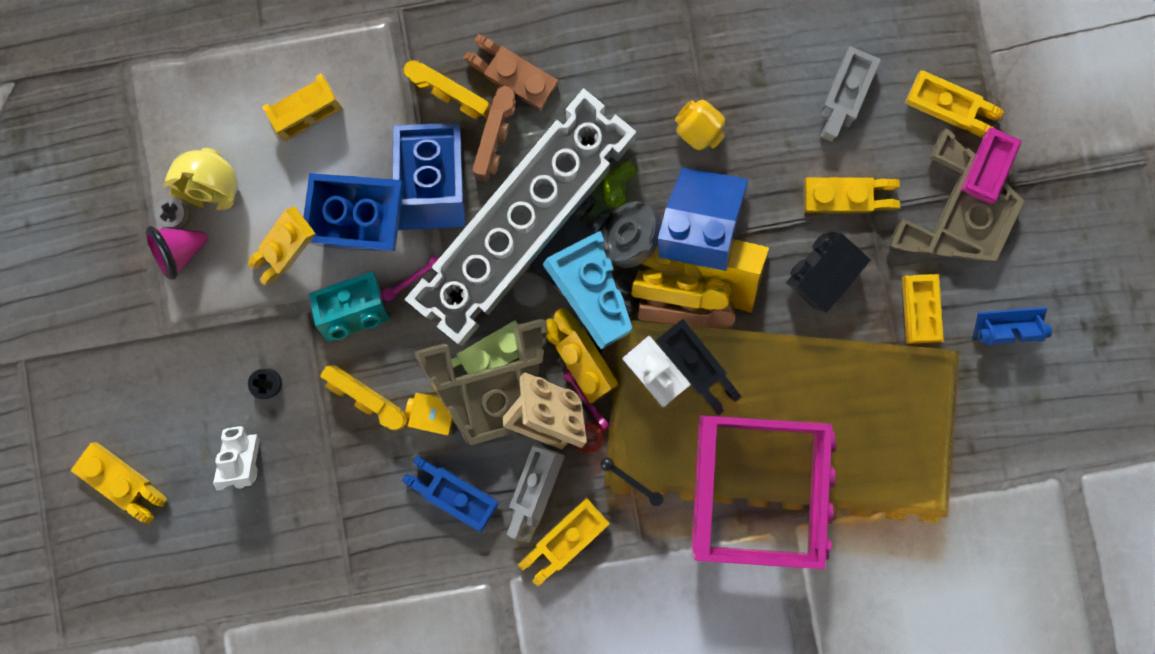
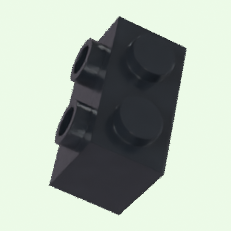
[786,231,871,313]

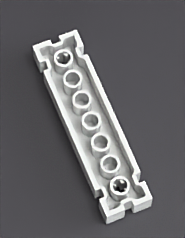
[404,88,636,346]

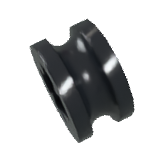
[248,368,282,399]

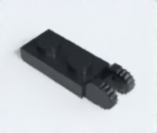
[530,195,612,287]
[655,319,742,416]

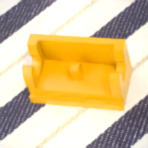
[262,73,343,141]

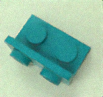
[309,271,390,342]

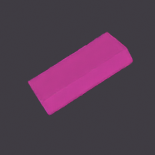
[960,127,1022,205]

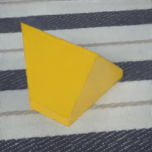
[697,240,769,313]

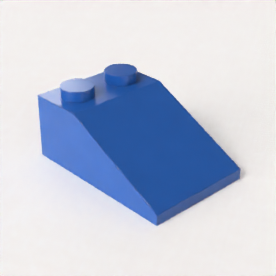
[393,122,465,230]
[658,167,748,271]
[303,173,405,251]

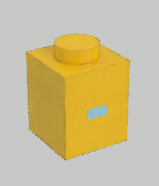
[405,393,455,436]

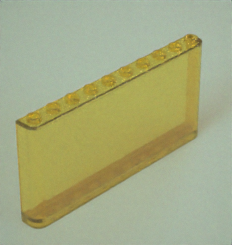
[604,321,960,523]

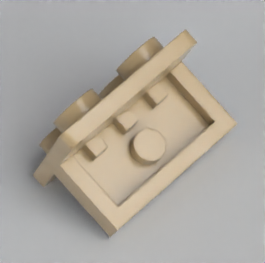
[503,372,587,450]

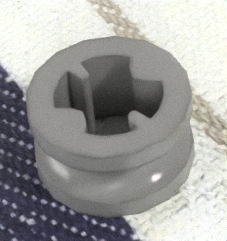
[154,198,190,230]

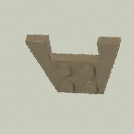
[886,128,1024,263]
[414,319,547,445]

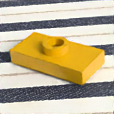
[902,274,944,344]

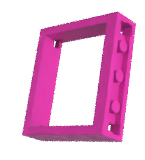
[691,415,837,569]

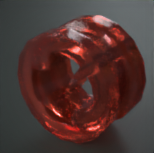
[574,422,603,454]

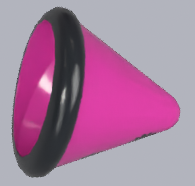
[146,226,208,280]

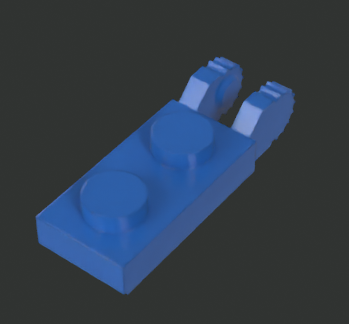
[402,455,500,533]

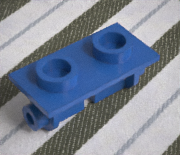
[972,307,1052,346]

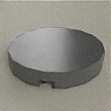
[601,201,662,268]

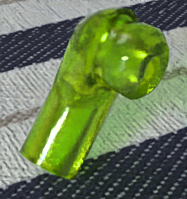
[603,159,638,208]

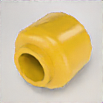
[675,100,726,151]

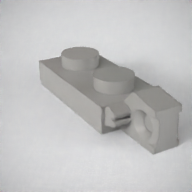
[820,46,881,142]
[506,443,565,543]

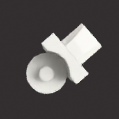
[622,335,691,407]
[213,426,260,491]

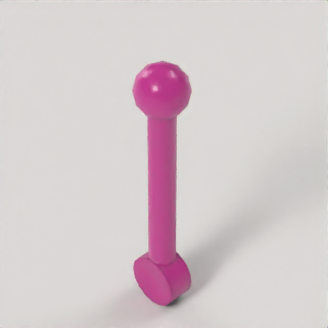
[382,256,440,302]
[564,370,609,432]

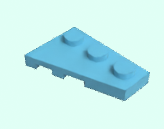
[543,231,633,349]

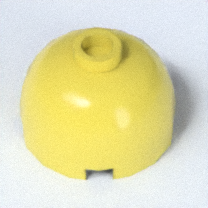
[163,148,238,211]

